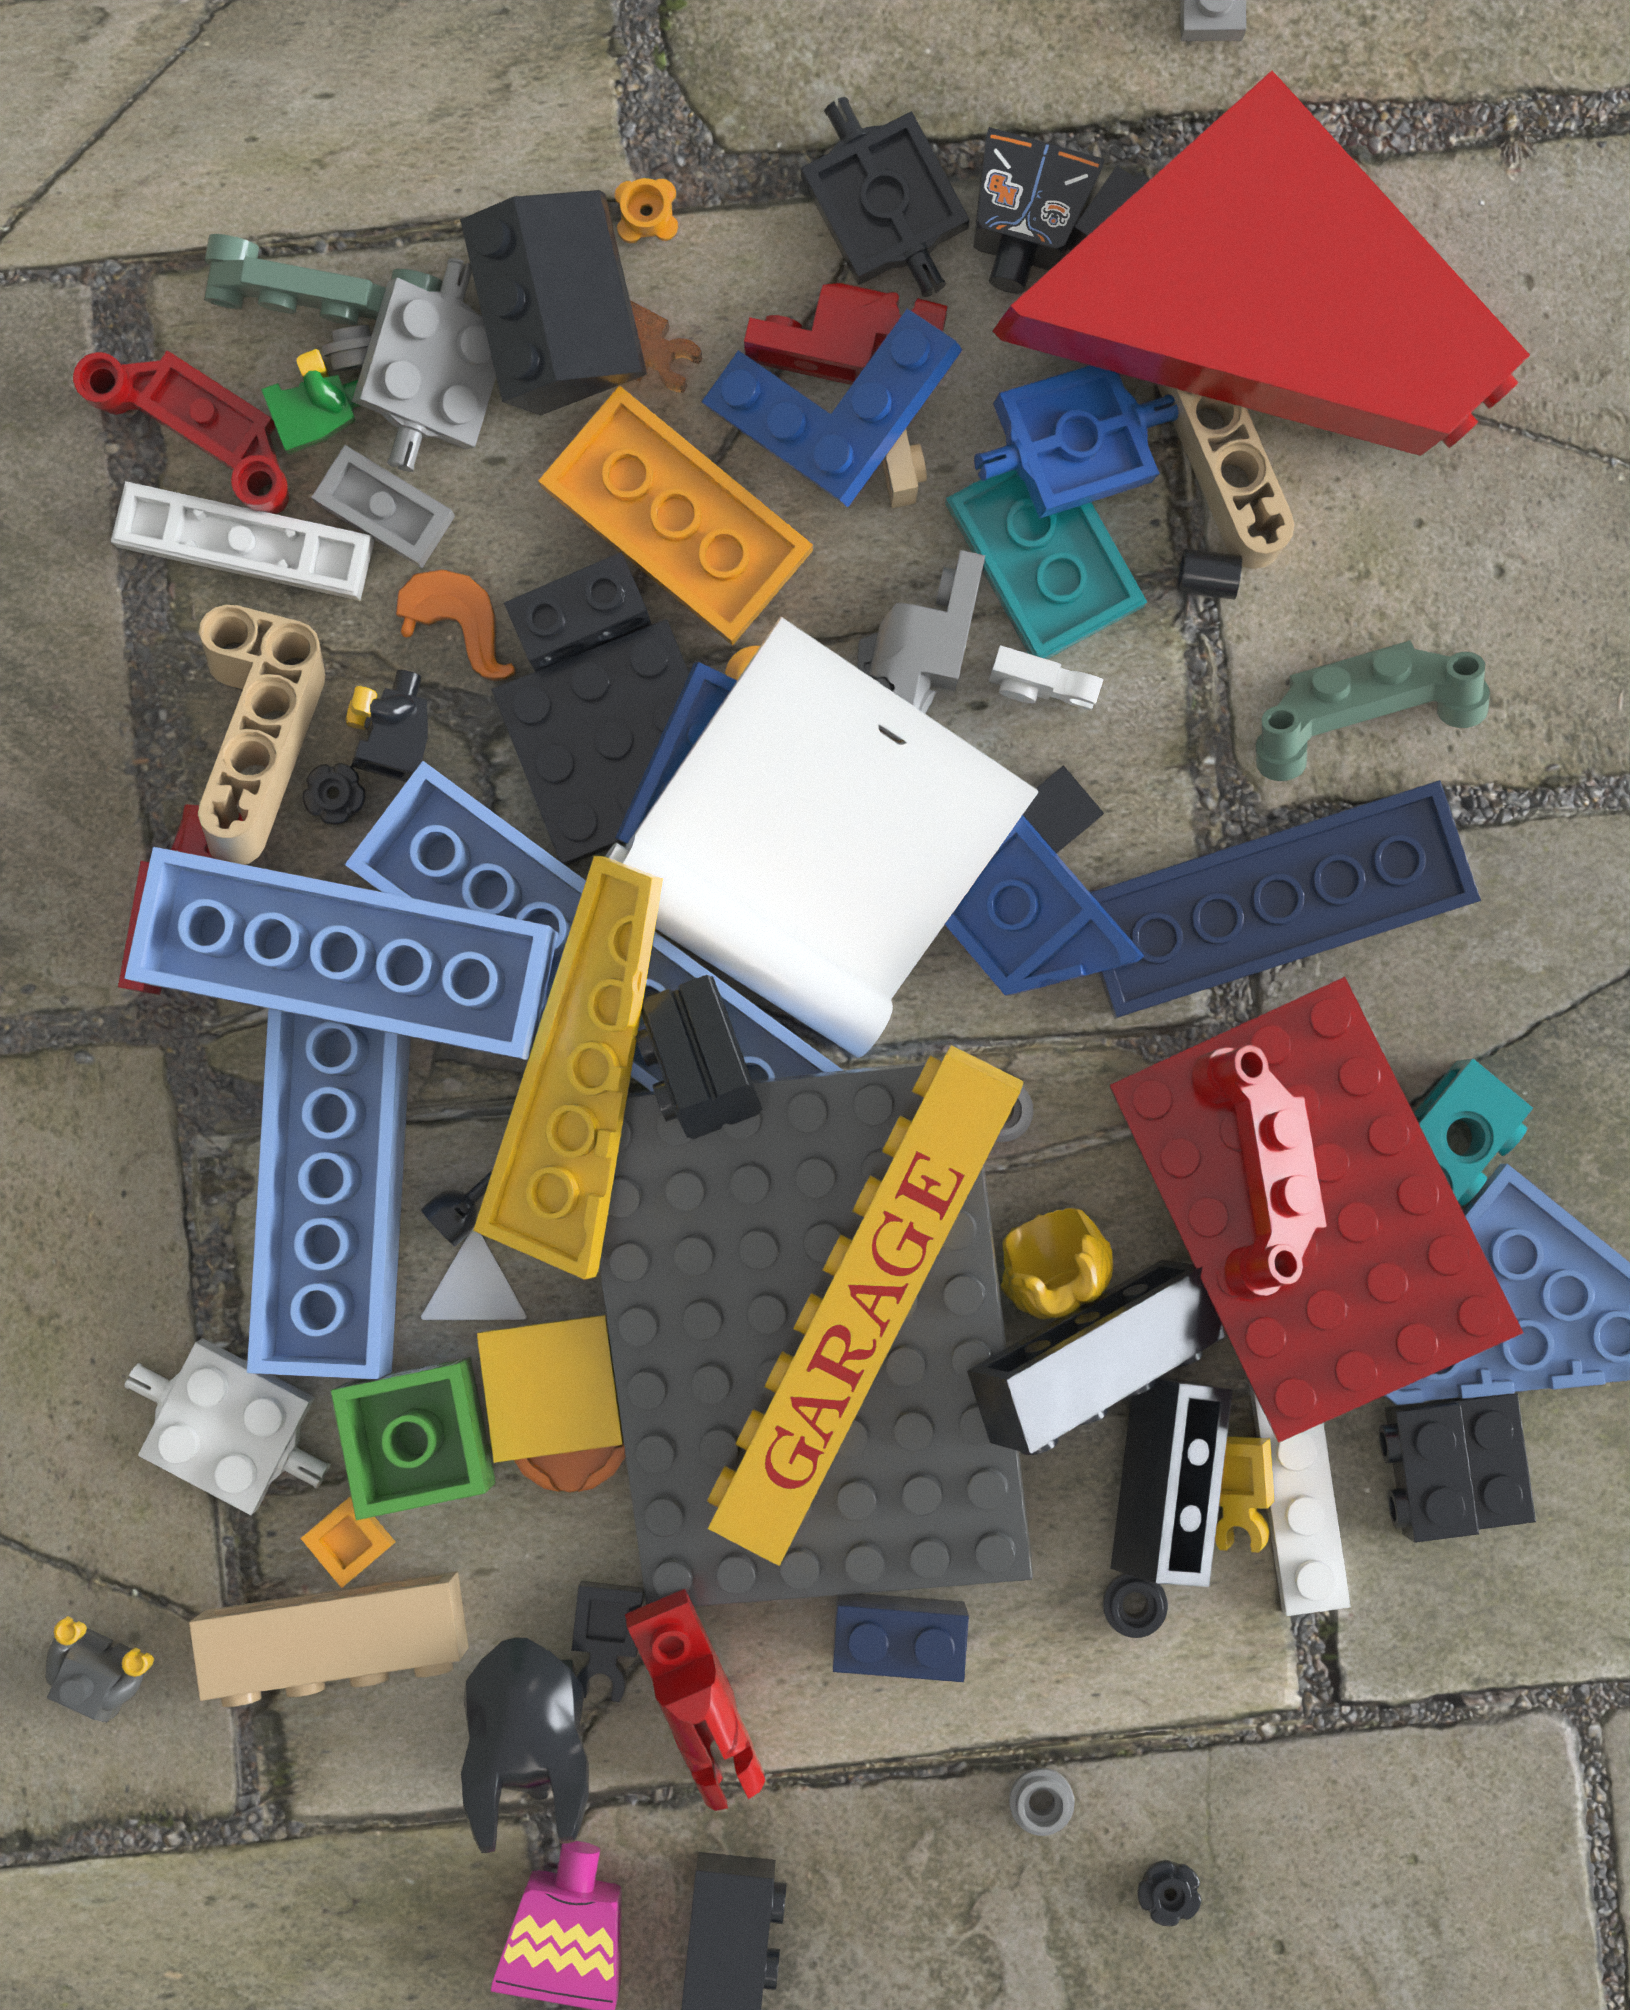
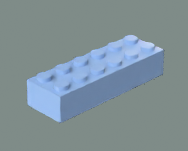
[124,847,558,1060]
[247,1009,411,1379]

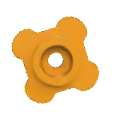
[614,178,679,243]

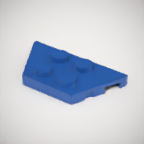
[945,815,1144,996]

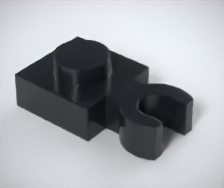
[571,1581,644,1702]

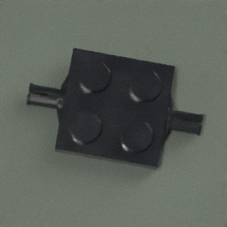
[801,97,970,297]

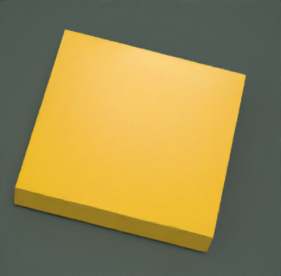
[477,1314,624,1463]

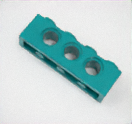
[1414,1058,1533,1206]

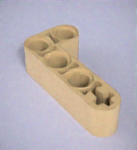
[1157,384,1295,569]
[198,605,326,865]

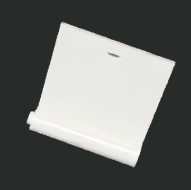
[605,616,1038,1058]

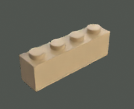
[189,1571,469,1707]

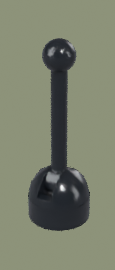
[420,1169,493,1247]

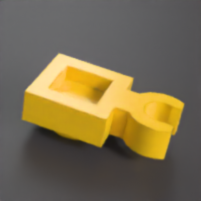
[1215,1437,1275,1553]

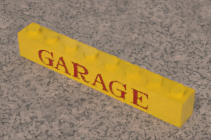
[707,1045,1024,1566]

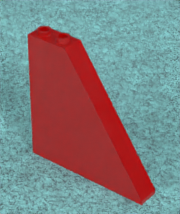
[992,70,1530,456]

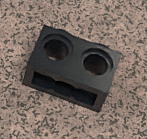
[504,552,652,671]

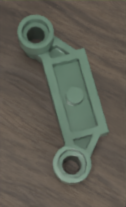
[204,234,442,325]
[1256,640,1490,781]

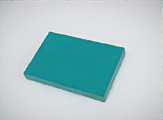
[945,470,1147,659]

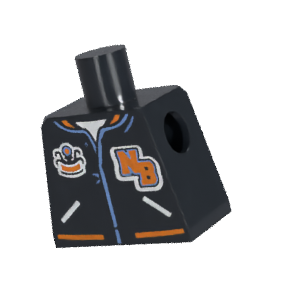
[973,127,1105,294]

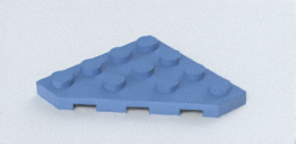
[1384,1164,1630,1405]

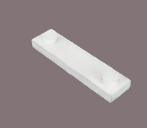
[111,481,375,601]

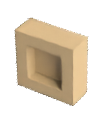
[882,429,927,508]

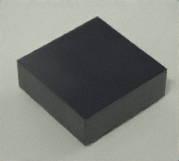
[1023,765,1104,854]

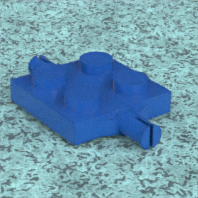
[974,365,1179,519]

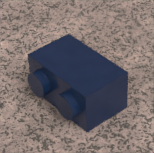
[832,1593,969,1682]

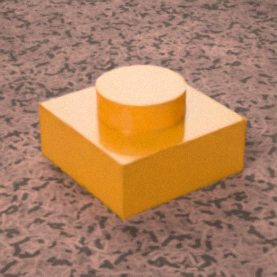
[300,1496,395,1588]

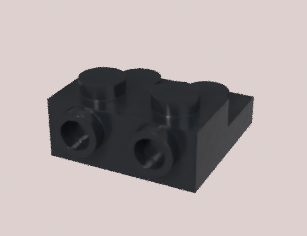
[1379,1393,1536,1543]

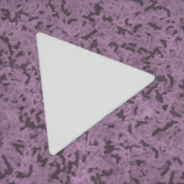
[421,1228,527,1320]

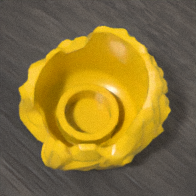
[1000,1208,1113,1320]

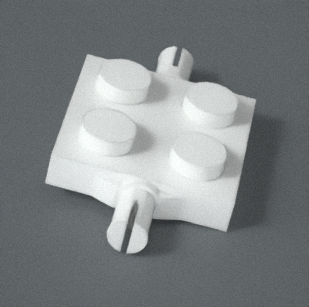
[125,1338,331,1515]

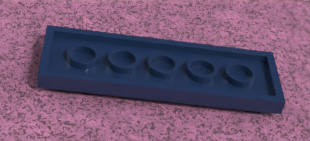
[1090,780,1481,1019]

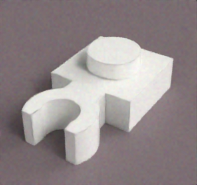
[988,645,1103,711]

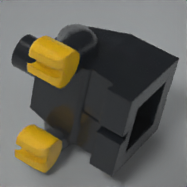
[345,670,428,782]

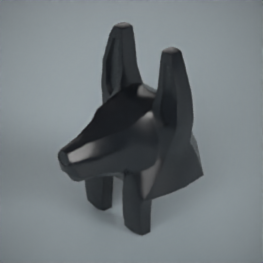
[461,1637,589,1853]

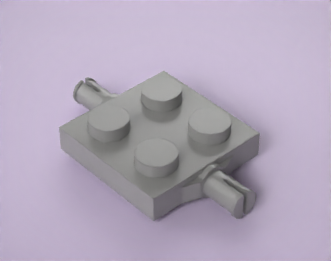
[352,258,496,472]

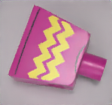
[491,1841,622,2010]

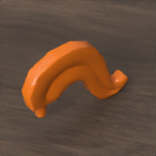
[396,569,516,681]

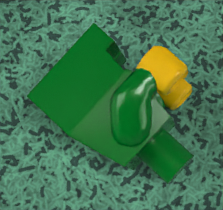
[261,349,361,455]

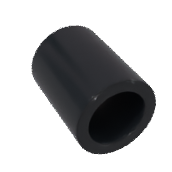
[1177,549,1242,600]

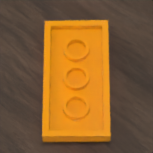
[538,385,813,646]

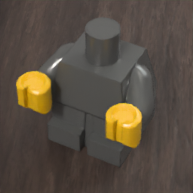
[45,1616,154,1723]

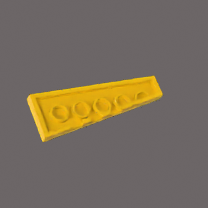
[473,856,663,1280]

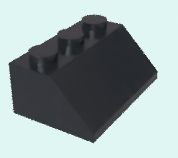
[460,190,647,416]

